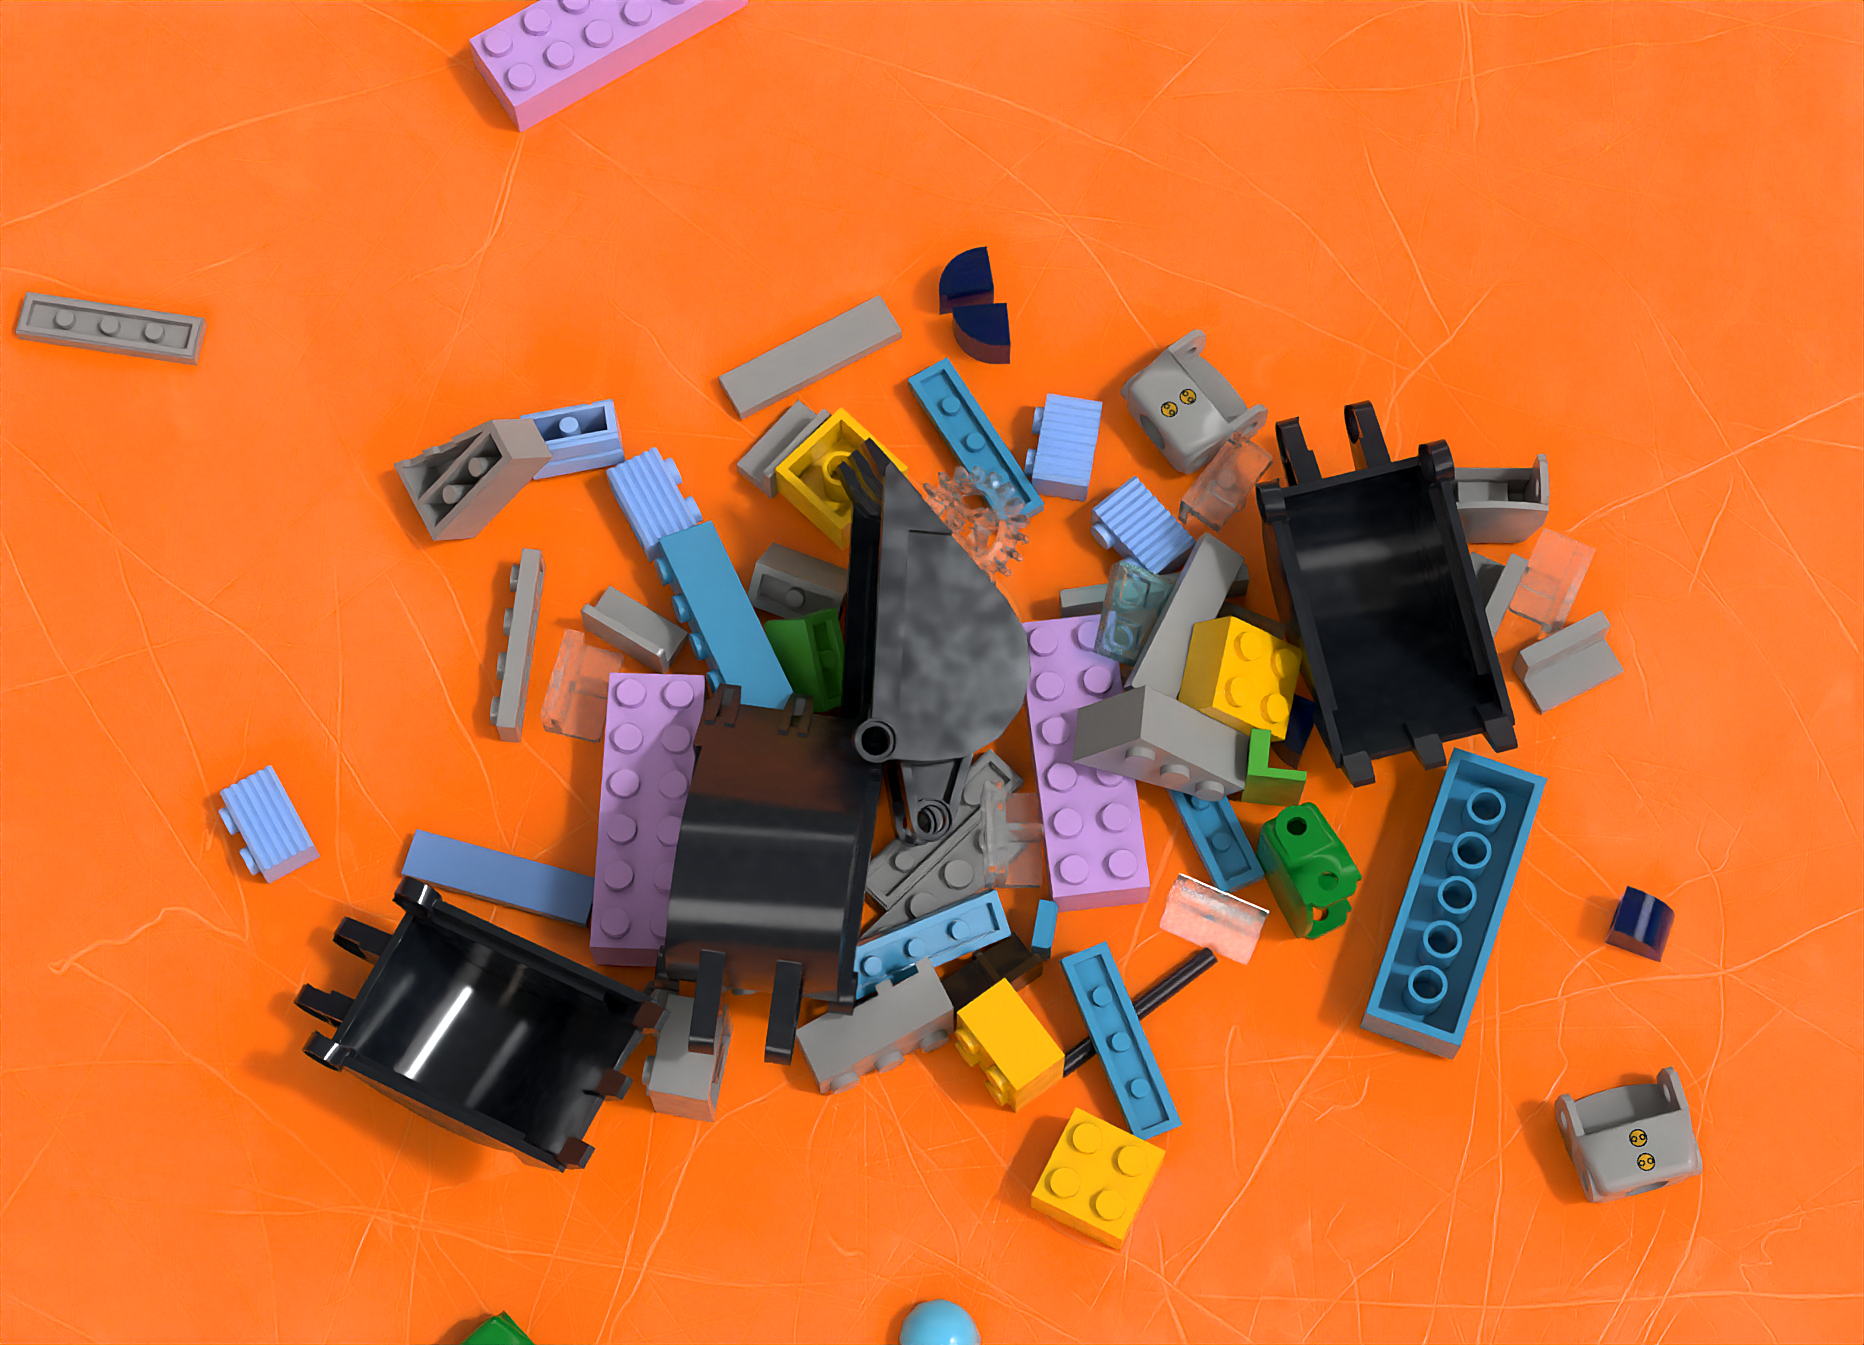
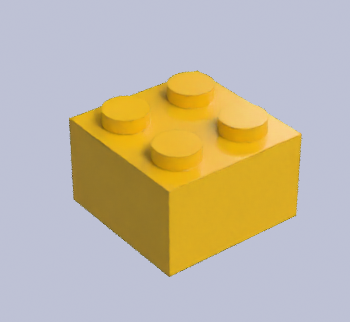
[775,407,908,551]
[1178,616,1302,742]
[955,978,1065,1113]
[1030,1107,1166,1251]

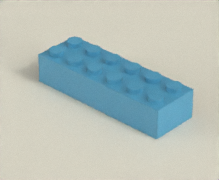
[1359,747,1547,1060]

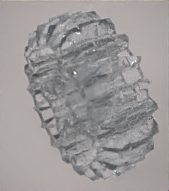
[923,466,1031,586]

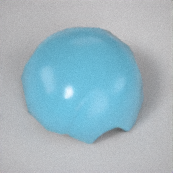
[899,1299,981,1345]

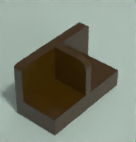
[941,932,1043,1021]

